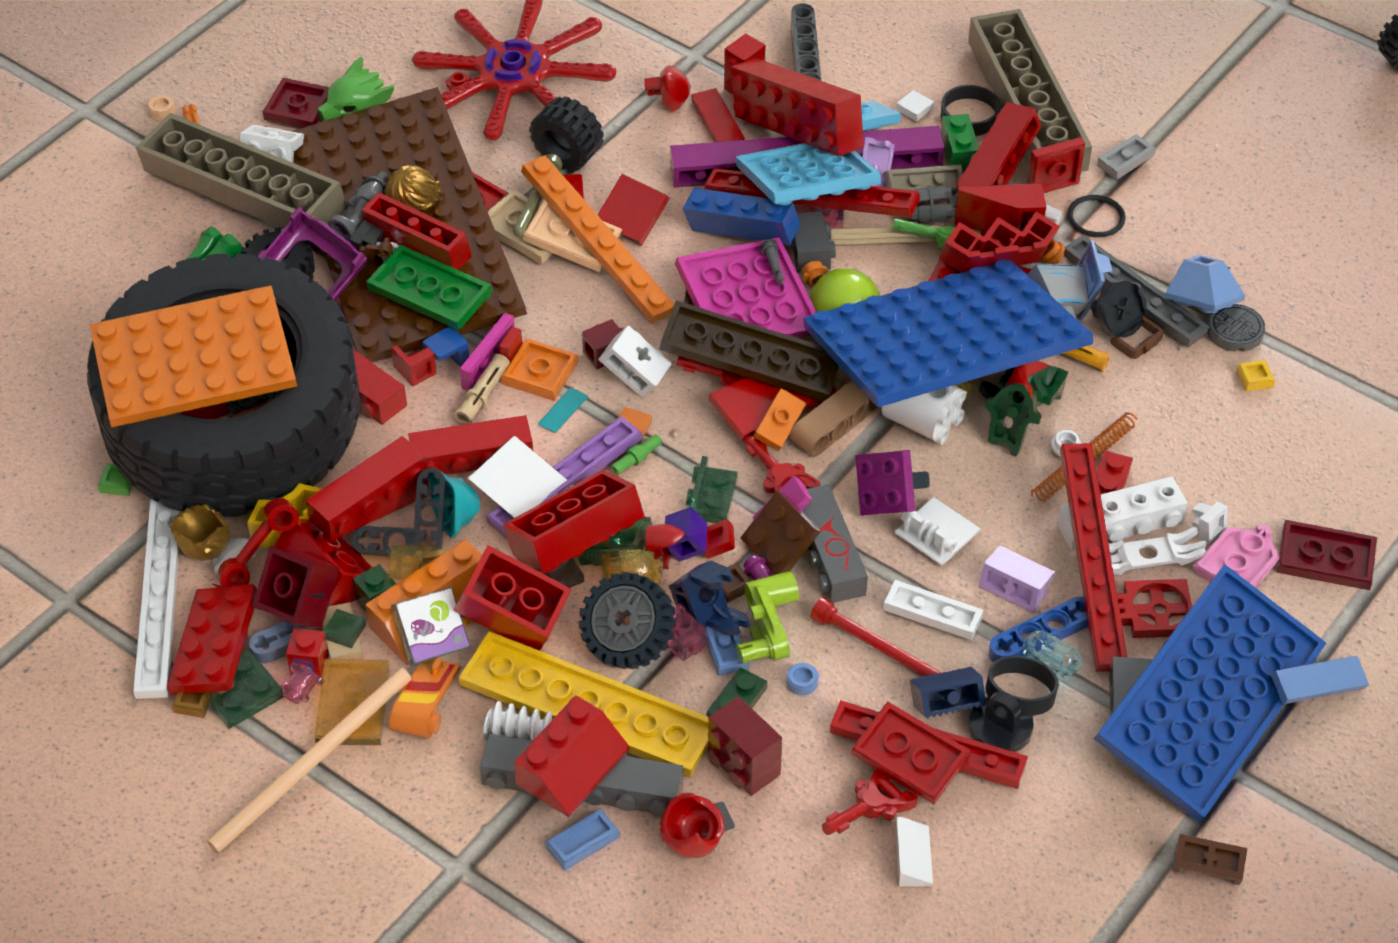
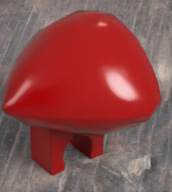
[644,65,691,112]

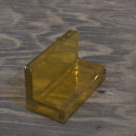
[388,544,447,580]

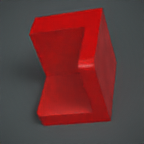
[391,345,437,387]

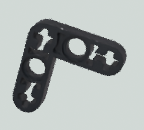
[352,468,447,558]

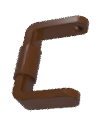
[1110,316,1163,359]

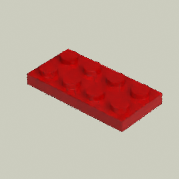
[167,584,257,695]

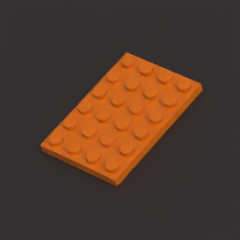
[89,286,297,428]

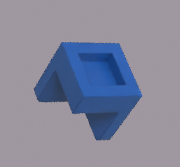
[423,326,469,367]

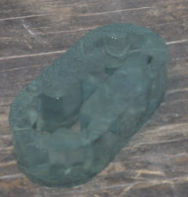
[1022,630,1083,678]

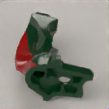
[984,360,1069,456]

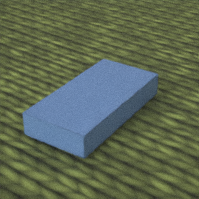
[545,808,620,871]

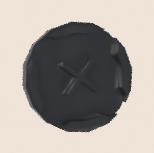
[1090,280,1147,338]
[968,691,1034,752]

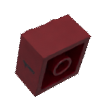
[252,546,340,628]
[707,696,782,796]

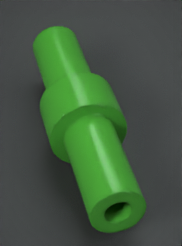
[610,434,662,476]

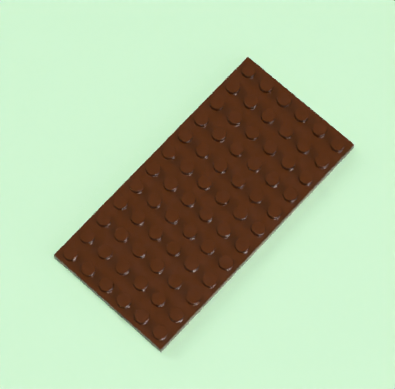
[291,87,527,363]

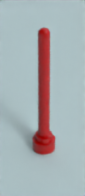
[810,597,942,677]

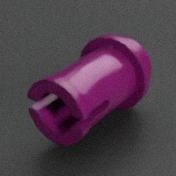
[743,555,773,580]

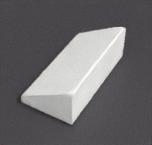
[895,817,933,887]

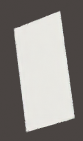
[468,436,574,518]

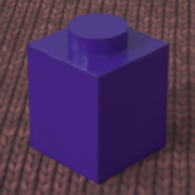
[665,507,708,562]

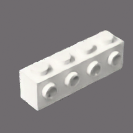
[1057,477,1188,552]

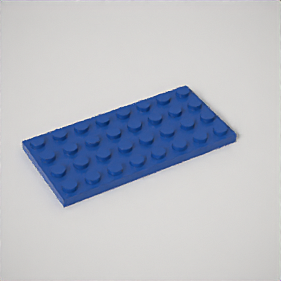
[1093,564,1326,822]

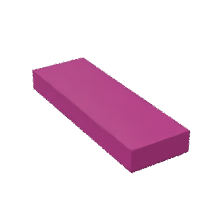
[460,313,515,391]

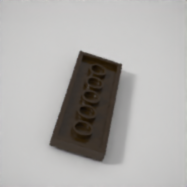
[659,300,839,401]

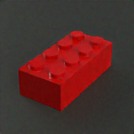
[503,469,645,574]

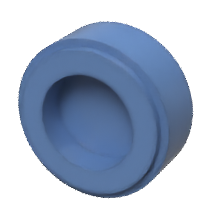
[786,663,819,695]

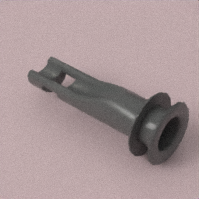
[759,239,785,285]

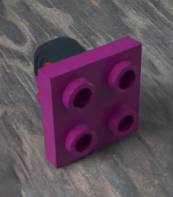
[855,450,930,516]

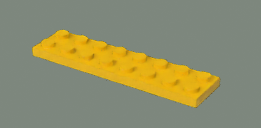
[459,631,708,777]

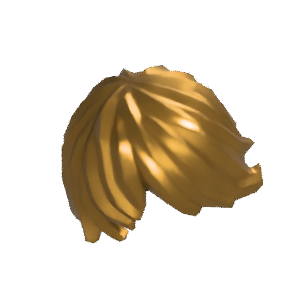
[385,165,441,211]
[169,504,231,561]

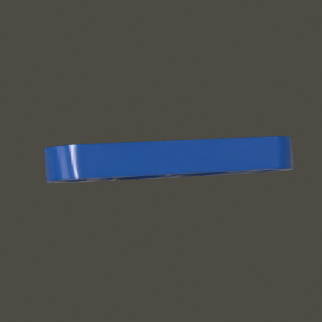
[989,596,1088,662]

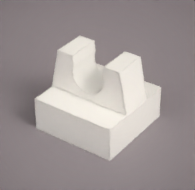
[1192,501,1228,545]

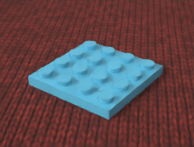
[736,143,881,205]

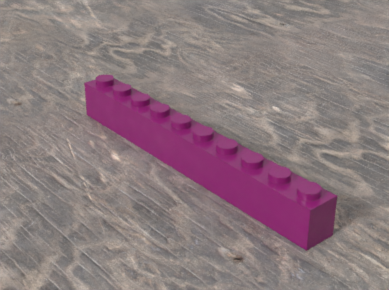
[670,126,944,188]

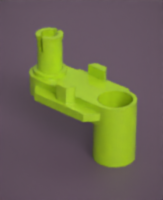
[736,571,799,664]

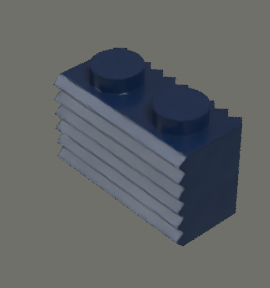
[910,666,986,719]

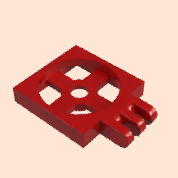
[1117,579,1192,638]

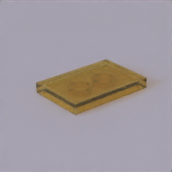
[315,659,390,745]

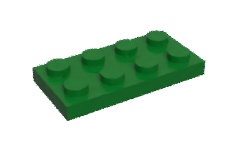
[366,245,493,330]

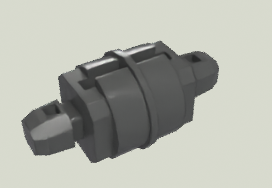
[897,186,957,224]

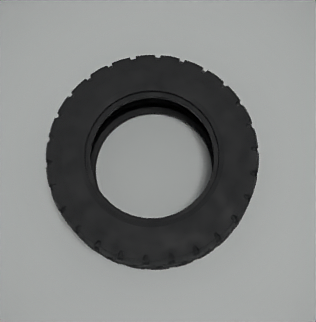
[87,253,360,517]

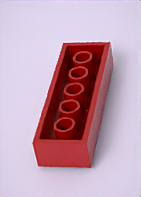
[731,58,864,156]

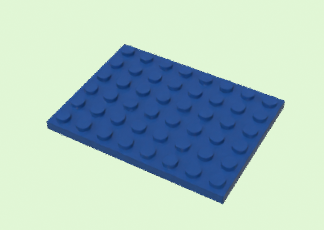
[803,260,1093,407]

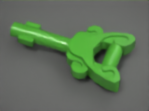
[892,218,981,248]

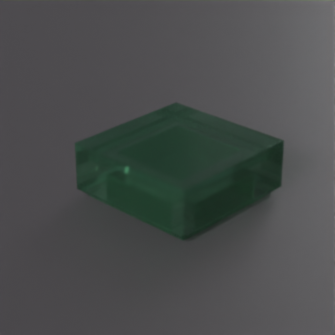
[323,609,366,649]

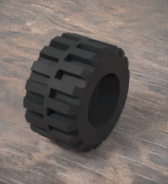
[529,96,604,171]

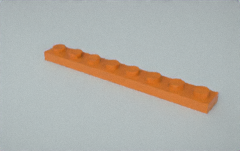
[521,155,675,323]

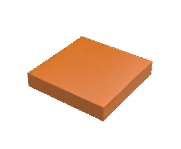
[501,338,579,401]

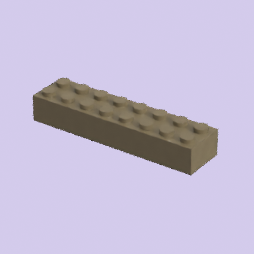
[968,9,1092,172]
[136,113,346,229]

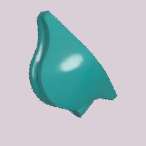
[429,468,480,538]

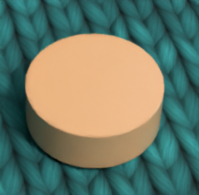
[147,96,176,120]

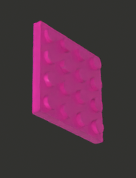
[675,237,816,338]

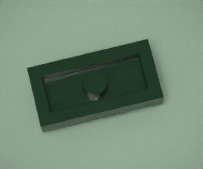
[706,667,768,717]

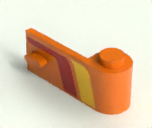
[389,658,460,739]

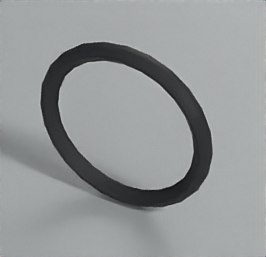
[1067,195,1126,237]

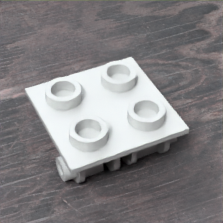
[895,497,981,565]

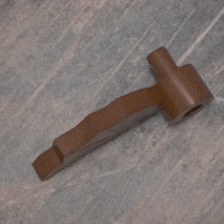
[358,237,392,259]

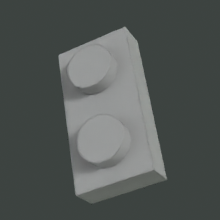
[1097,134,1156,180]

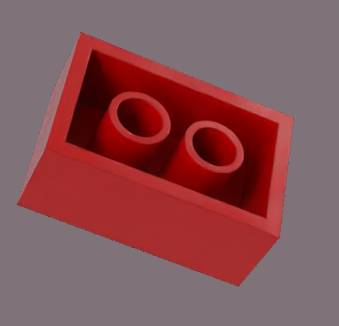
[453,545,572,651]

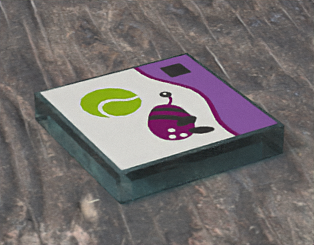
[391,587,471,666]

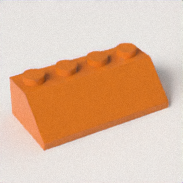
[365,539,482,665]

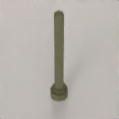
[513,154,563,237]

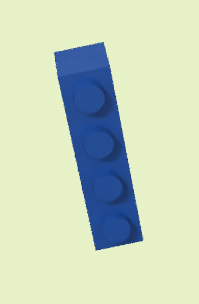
[683,188,801,245]

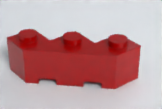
[939,212,1060,273]

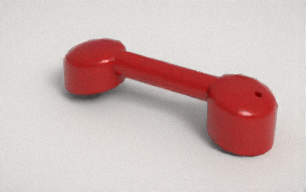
[217,498,299,587]

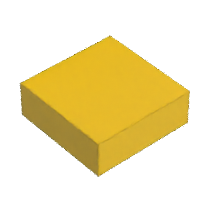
[1236,360,1275,392]

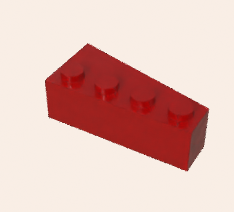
[306,436,430,541]

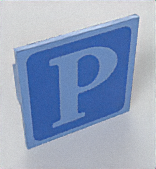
[1077,240,1112,320]

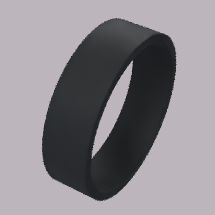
[941,85,1000,136]
[985,656,1059,716]

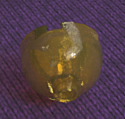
[601,550,663,585]

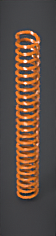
[1031,412,1138,502]

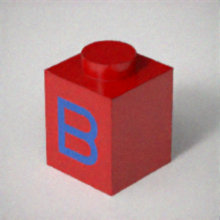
[286,628,329,680]

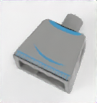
[1027,263,1089,318]

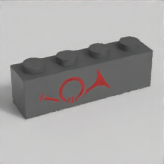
[802,484,868,603]

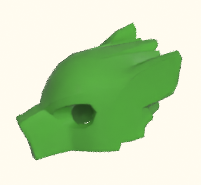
[318,57,395,122]

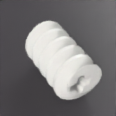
[483,701,553,741]

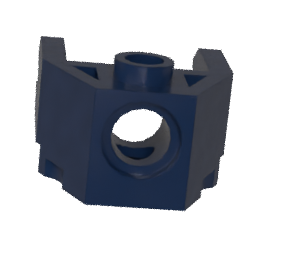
[669,561,750,635]

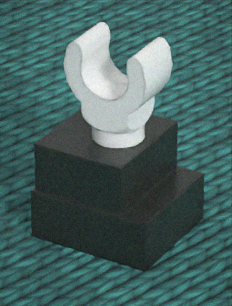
[350,220,399,262]

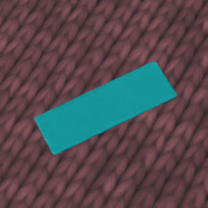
[538,388,588,433]

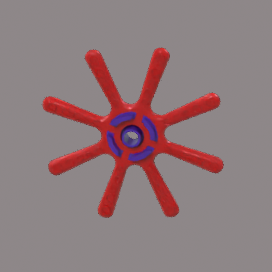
[412,0,617,141]

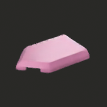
[1193,525,1279,588]

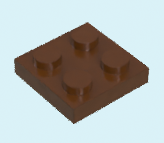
[740,491,821,575]

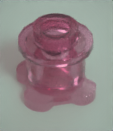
[281,662,325,704]

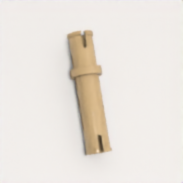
[454,354,510,425]

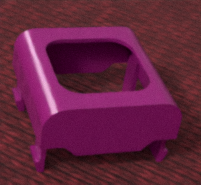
[258,207,367,301]

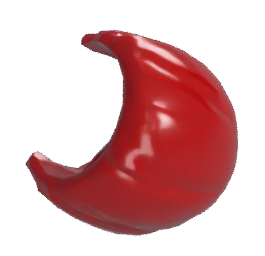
[659,793,725,858]

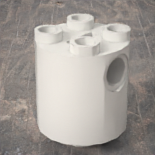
[882,385,967,445]

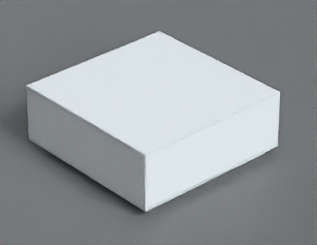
[896,90,934,122]

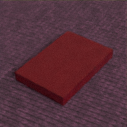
[1277,520,1377,590]

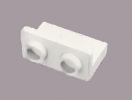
[240,125,304,163]

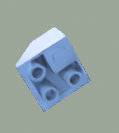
[1165,254,1245,313]

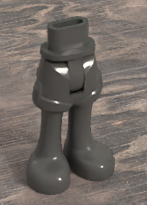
[324,171,389,242]

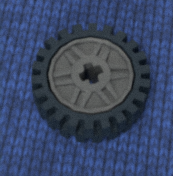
[578,572,676,669]

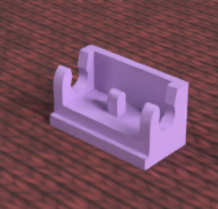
[862,137,895,187]
[979,546,1055,613]

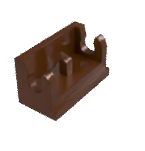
[1172,834,1248,885]

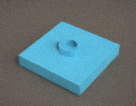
[861,100,901,131]

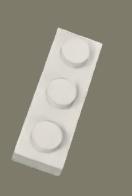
[883,580,984,640]

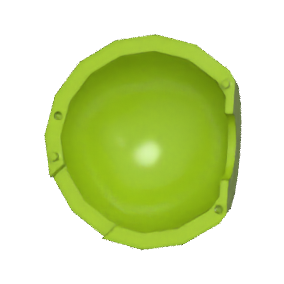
[809,268,881,312]

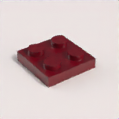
[262,78,329,128]

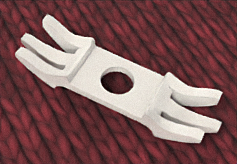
[1109,527,1207,575]

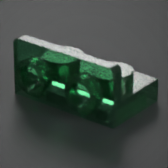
[686,456,738,523]

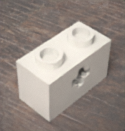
[598,325,672,397]

